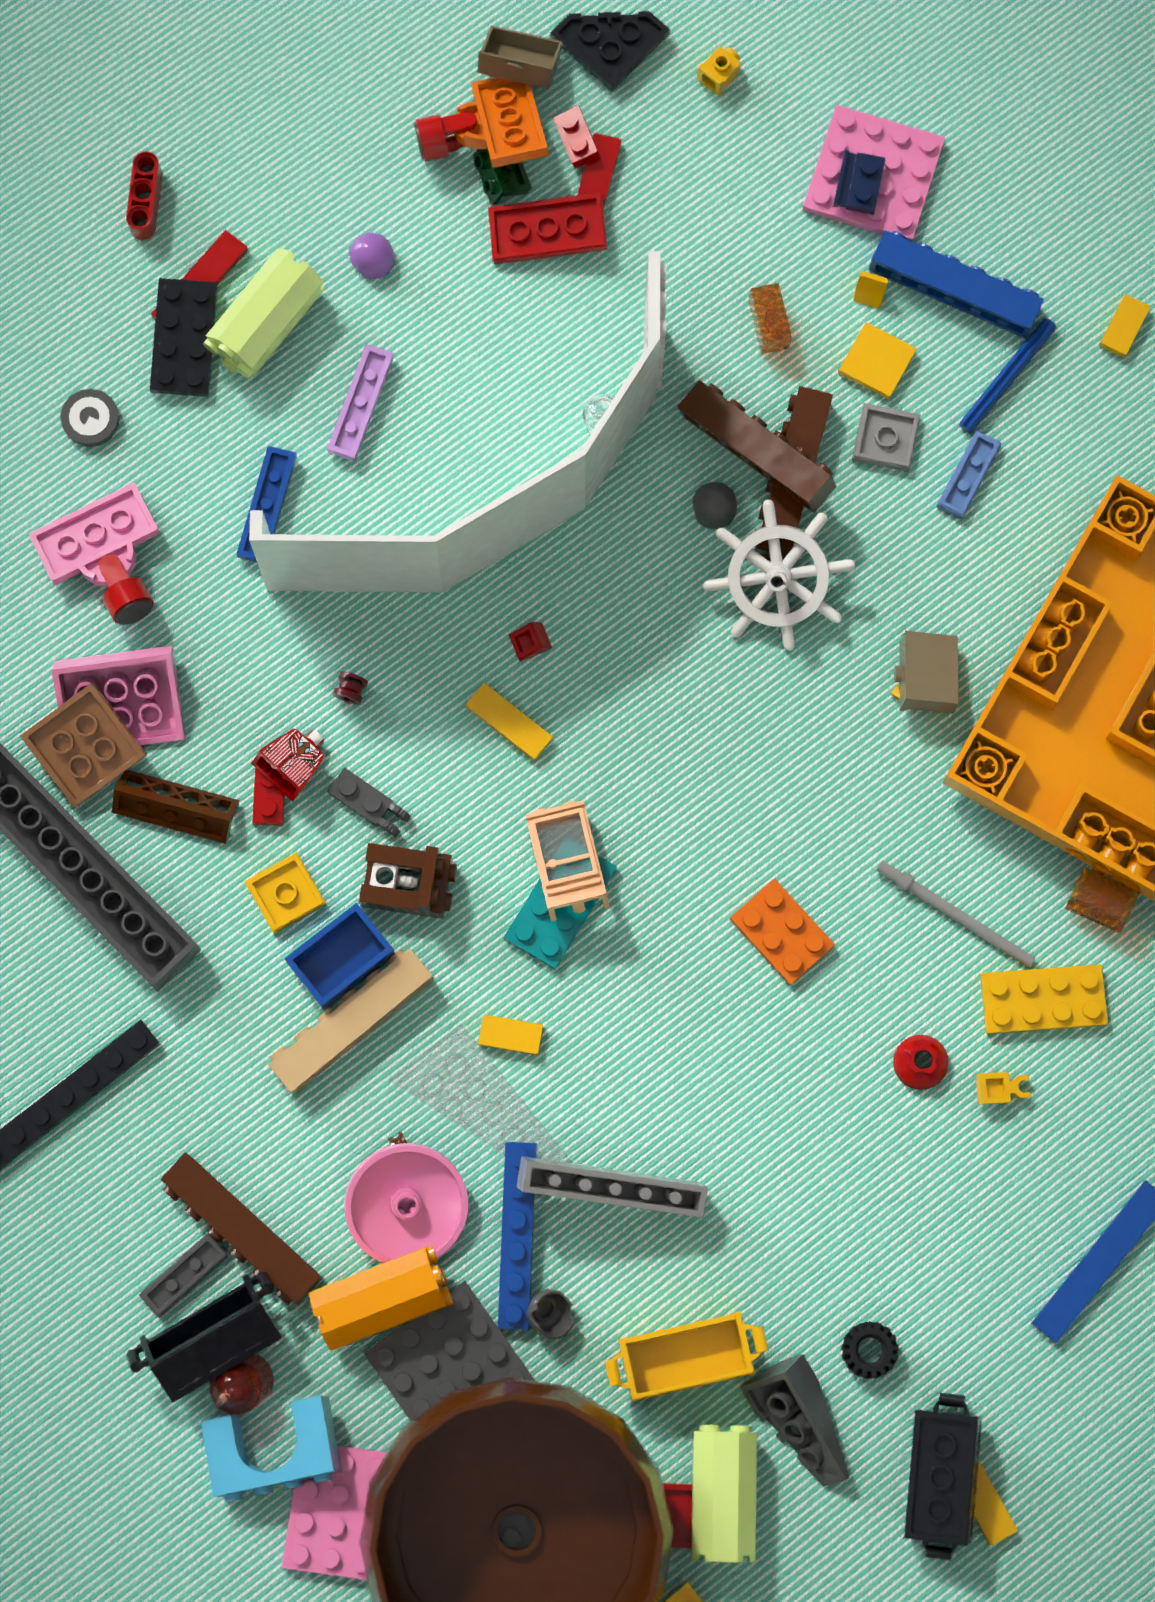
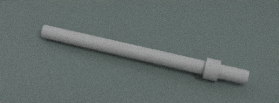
[876,860,1035,968]

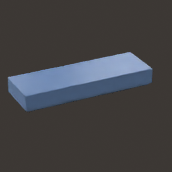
[936,430,1002,520]

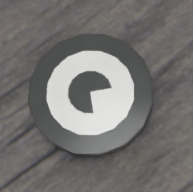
[60,389,120,447]

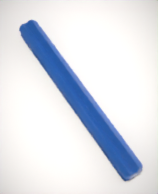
[959,318,1056,433]

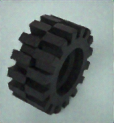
[841,1321,899,1379]

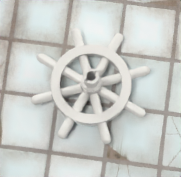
[703,500,855,651]

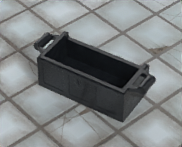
[126,1272,282,1403]
[904,1393,982,1561]

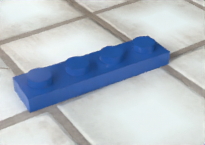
[236,446,297,563]

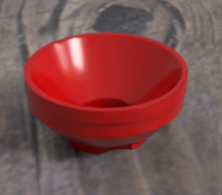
[893,1035,949,1090]

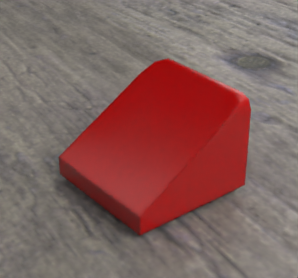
[509,622,552,661]

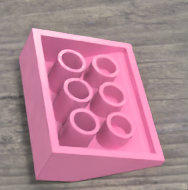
[51,645,185,745]

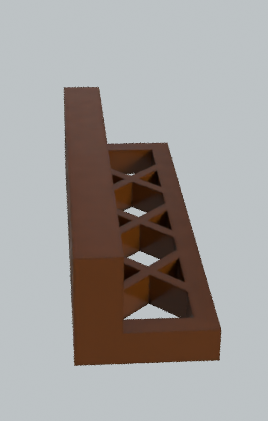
[112,770,240,844]

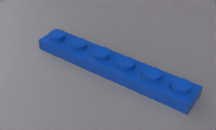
[498,1142,537,1330]

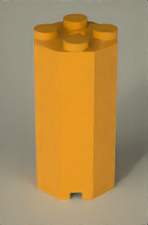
[309,1245,454,1351]

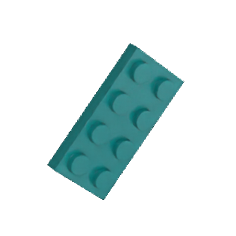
[503,837,617,970]

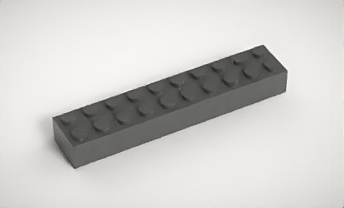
[0,743,201,992]

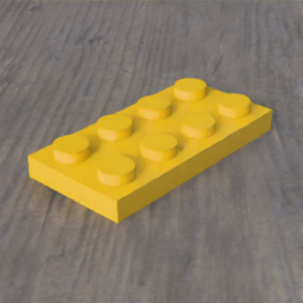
[980,964,1108,1035]

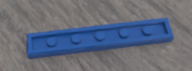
[1031,1180,1155,1343]

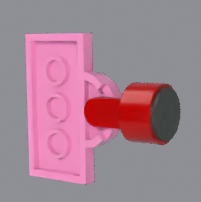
[29,482,160,625]

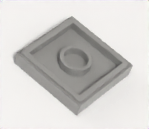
[852,403,921,472]

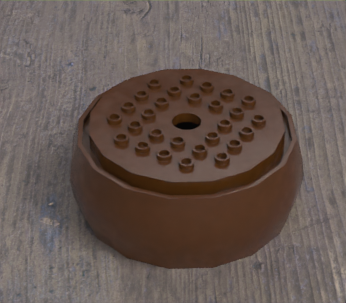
[359,1377,674,1602]

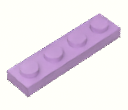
[327,344,394,461]

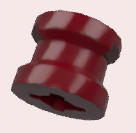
[333,671,368,705]

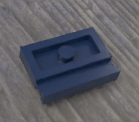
[833,150,886,215]

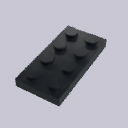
[150,278,217,397]

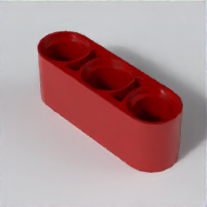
[126,151,162,240]

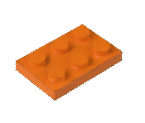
[729,878,835,986]

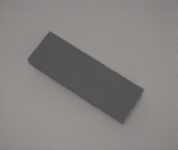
[139,1232,230,1318]

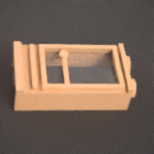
[525,800,610,922]

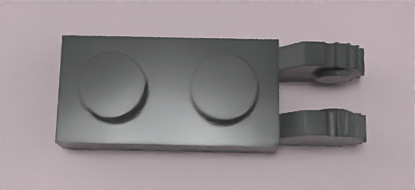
[327,767,411,837]

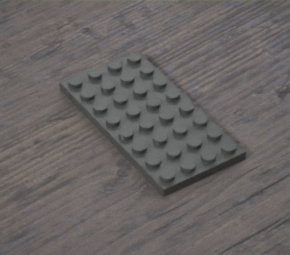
[364,1280,536,1549]

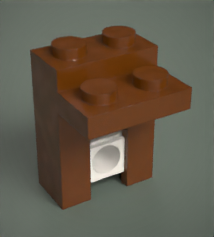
[359,843,457,919]

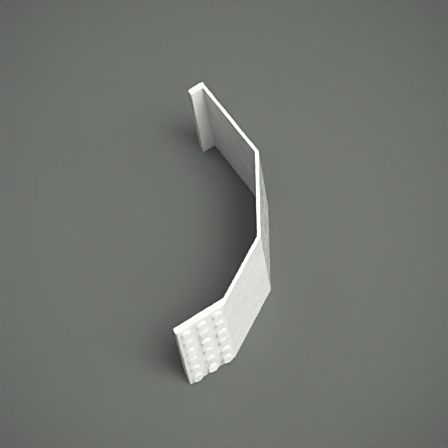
[249,251,666,593]

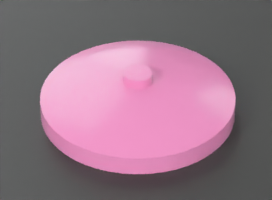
[344,1143,468,1263]

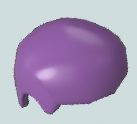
[349,232,395,279]

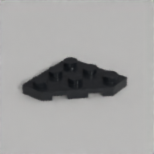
[550,11,670,91]

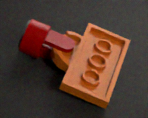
[414,77,549,168]

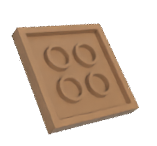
[20,682,147,808]

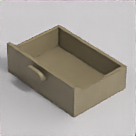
[477,25,562,89]
[894,631,959,714]

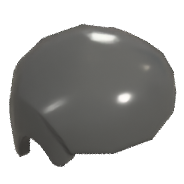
[693,482,737,529]
[527,1289,575,1340]

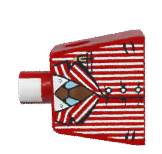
[251,729,325,802]

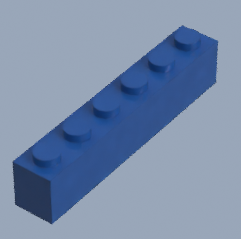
[869,230,1044,339]

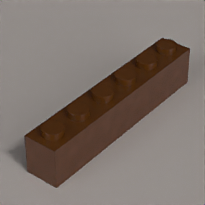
[677,380,837,513]
[755,386,833,561]
[160,1152,323,1305]

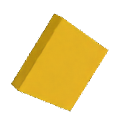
[838,322,917,400]
[244,852,326,934]

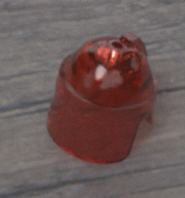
[210,1354,274,1414]

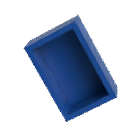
[285,903,395,1011]

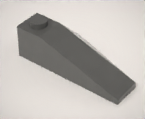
[740,1354,850,1487]

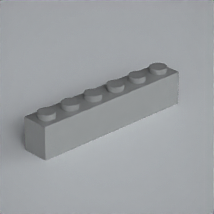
[516,1156,708,1218]

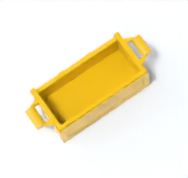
[605,1311,769,1402]

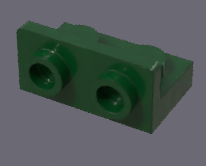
[473,149,532,205]

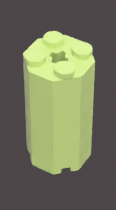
[203,248,325,378]
[691,1425,757,1562]

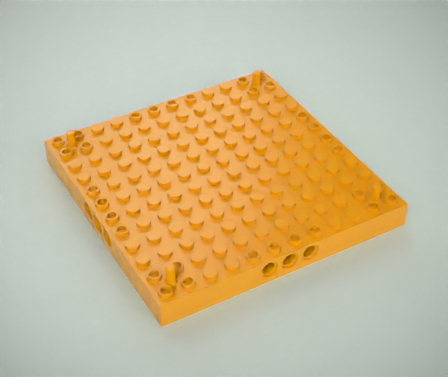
[943,475,1155,902]

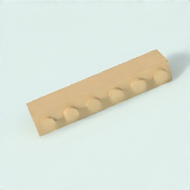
[268,948,434,1096]

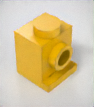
[697,45,741,96]

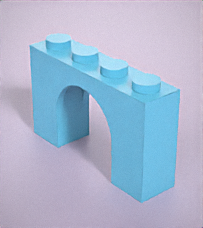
[201,1395,342,1502]

